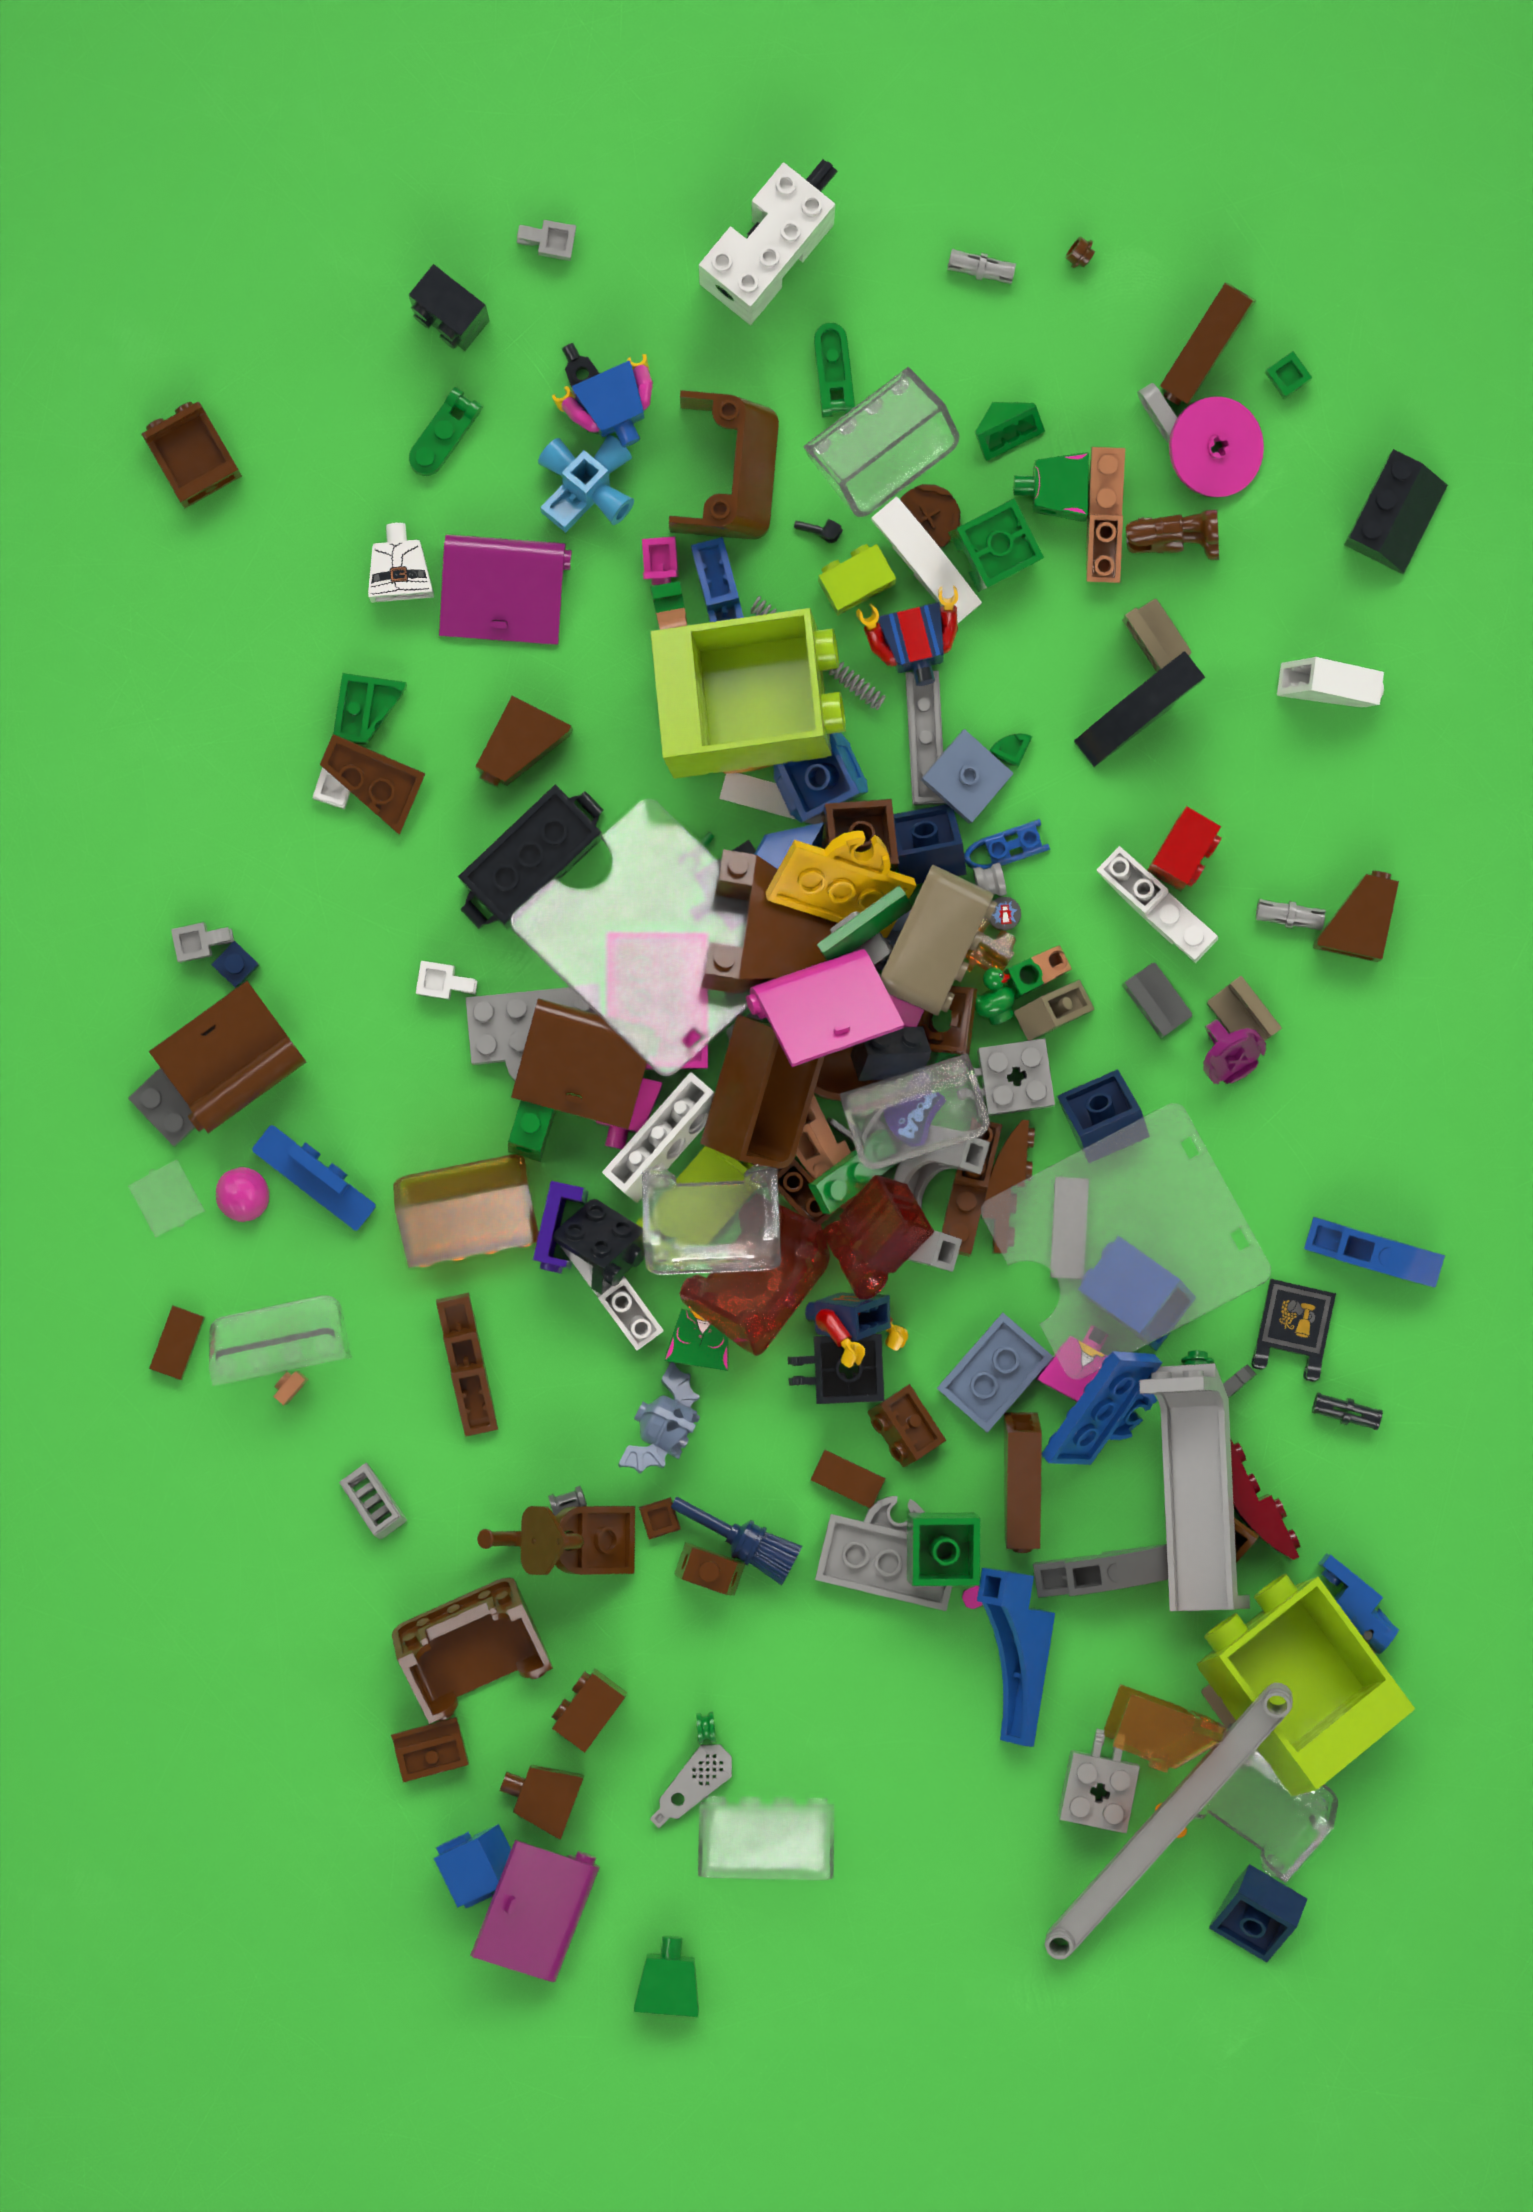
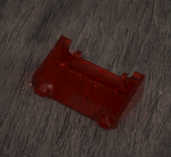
[679,1193,830,1356]

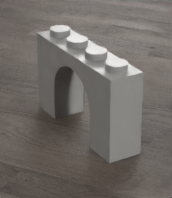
[874,1126,990,1272]

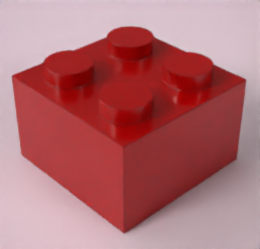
[1147,806,1222,891]

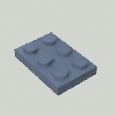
[936,1313,1053,1433]

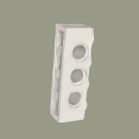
[602,1072,715,1203]

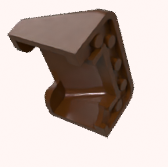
[392,1577,553,1724]

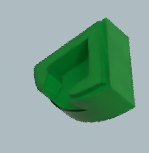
[990,733,1033,768]

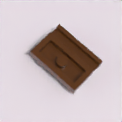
[391,1717,469,1782]

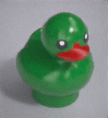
[975,967,1015,1025]

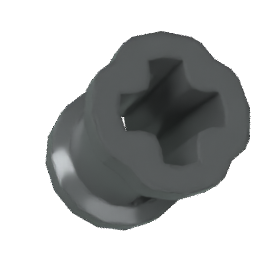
[548,1485,587,1516]

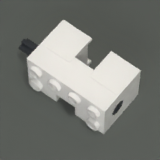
[699,159,838,325]

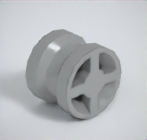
[973,863,1007,896]

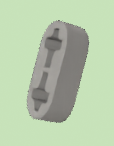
[1137,383,1177,444]

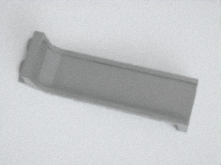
[1139,1363,1250,1611]

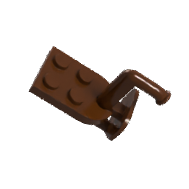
[477,1506,635,1575]

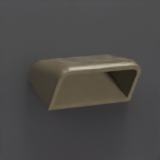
[880,865,998,1016]

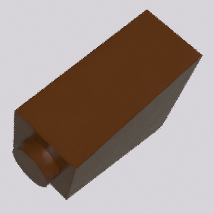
[475,696,573,787]
[1313,871,1399,962]

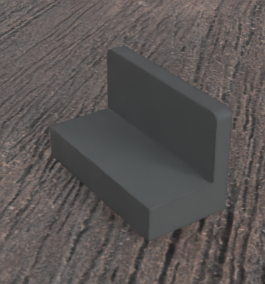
[1122,963,1192,1039]

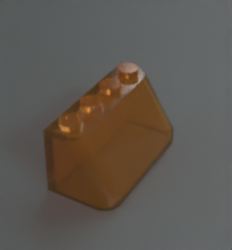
[393,1155,539,1268]

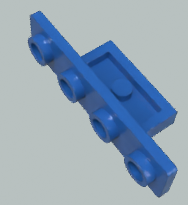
[252,1125,376,1231]

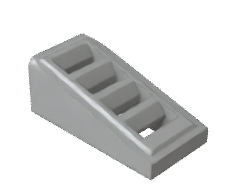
[339,1463,407,1539]

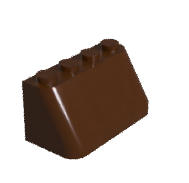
[700,1014,824,1169]

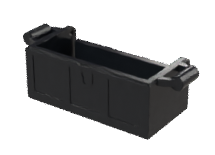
[458,784,604,930]

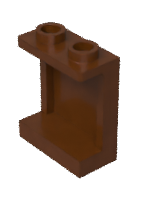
[141,402,242,509]

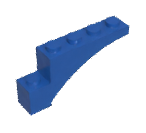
[977,1568,1055,1747]

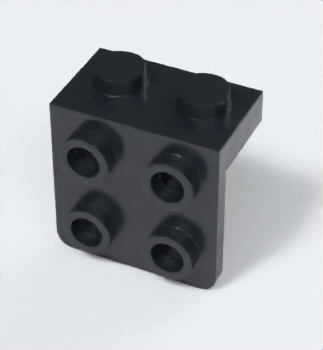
[553,1199,646,1295]

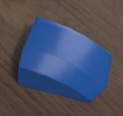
[773,732,868,823]

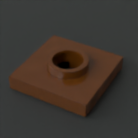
[917,986,977,1055]

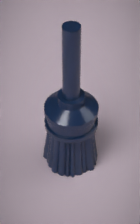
[671,1496,803,1586]

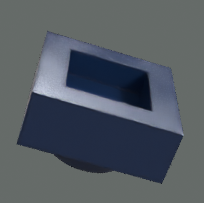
[211,941,260,988]

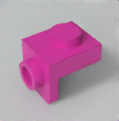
[642,536,679,585]

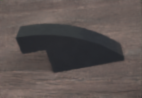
[1074,651,1205,767]

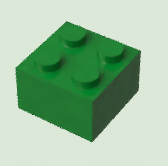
[907,1512,981,1586]

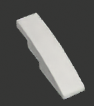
[871,496,982,623]

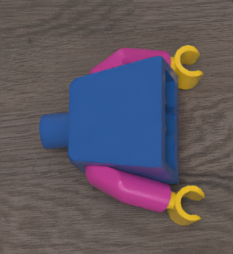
[552,354,653,448]

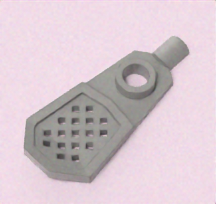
[650,1744,732,1828]

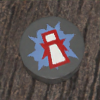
[989,897,1021,931]

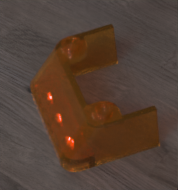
[1103,1684,1227,1773]

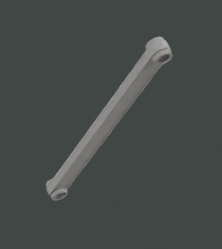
[1045,1683,1293,1960]

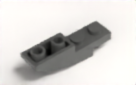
[1033,1544,1168,1598]

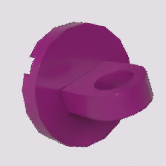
[1203,1019,1266,1084]

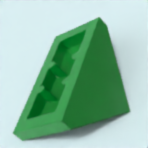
[975,402,1045,461]

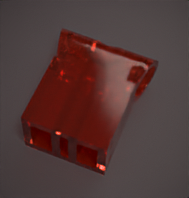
[822,1174,934,1300]

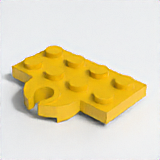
[765,831,916,938]

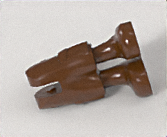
[1126,510,1219,560]

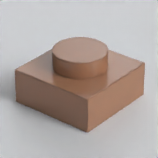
[273,1371,309,1405]

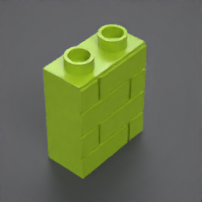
[651,608,846,779]
[1196,1573,1415,1796]

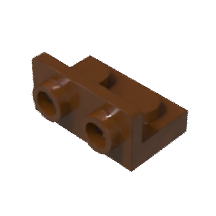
[868,1384,946,1467]

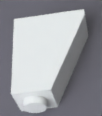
[1277,657,1384,707]

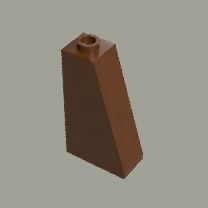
[1160,283,1256,406]
[1004,1412,1042,1553]

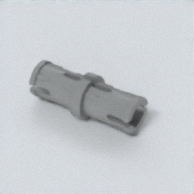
[947,249,1016,284]
[1256,899,1326,931]

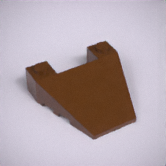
[701,849,837,993]

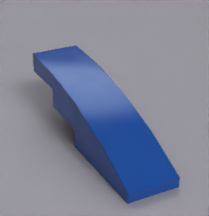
[691,537,744,622]

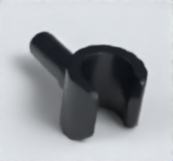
[794,519,843,543]

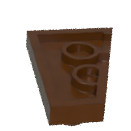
[320,734,425,835]

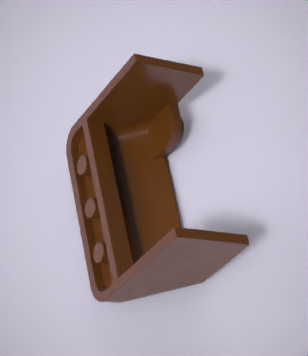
[669,390,779,539]

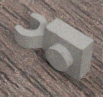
[517,220,576,261]
[171,922,234,963]

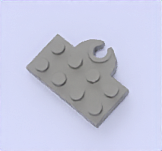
[465,984,602,1081]
[815,1496,952,1611]

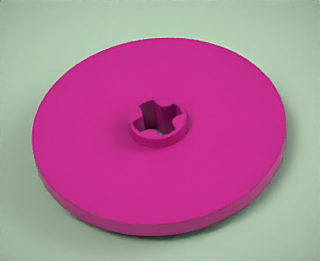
[1169,397,1264,497]

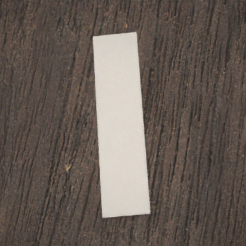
[719,773,821,824]

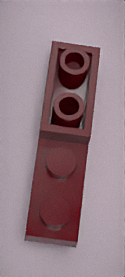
[1230,1439,1301,1560]

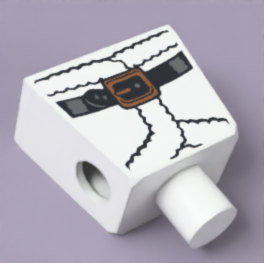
[368,523,434,603]

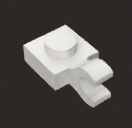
[416,961,478,1000]

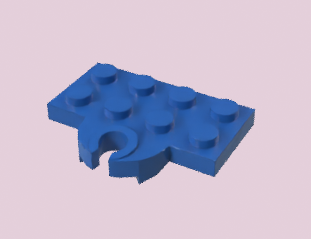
[1042,1351,1162,1465]

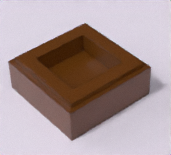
[639,1497,681,1539]

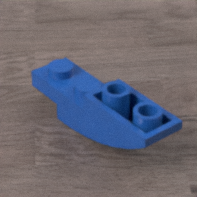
[1304,1217,1445,1288]

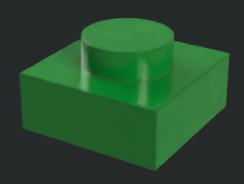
[1265,351,1312,399]

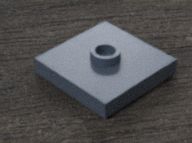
[920,729,1014,824]

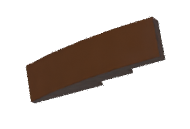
[436,1293,498,1437]

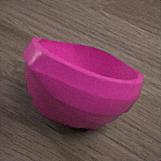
[216,1167,269,1222]

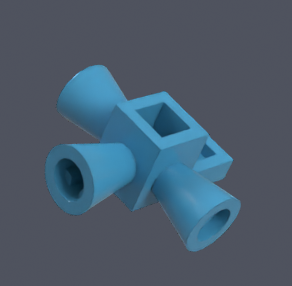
[538,435,634,533]

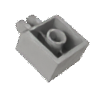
[954,1038,1055,1116]
[1057,1729,1140,1834]

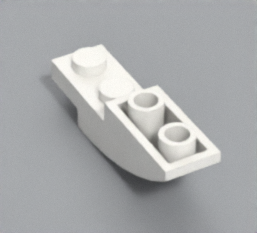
[1097,846,1218,963]
[561,1246,664,1350]

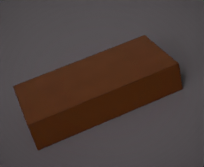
[149,1305,205,1380]
[810,1450,886,1508]

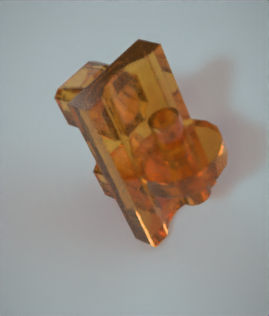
[965,918,1016,972]

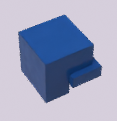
[434,1824,511,1908]

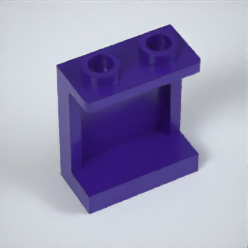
[533,1181,589,1274]

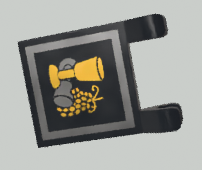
[1251,1279,1336,1382]

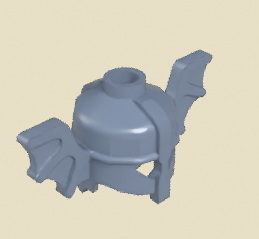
[618,1362,700,1474]

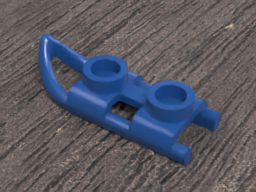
[964,819,1050,869]

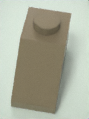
[1014,980,1094,1041]

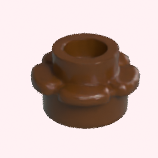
[1065,236,1095,268]

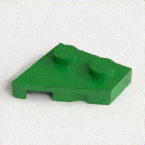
[333,673,407,745]

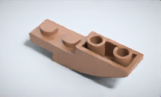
[1086,447,1125,583]
[796,1094,874,1211]

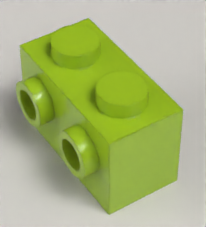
[818,544,896,616]

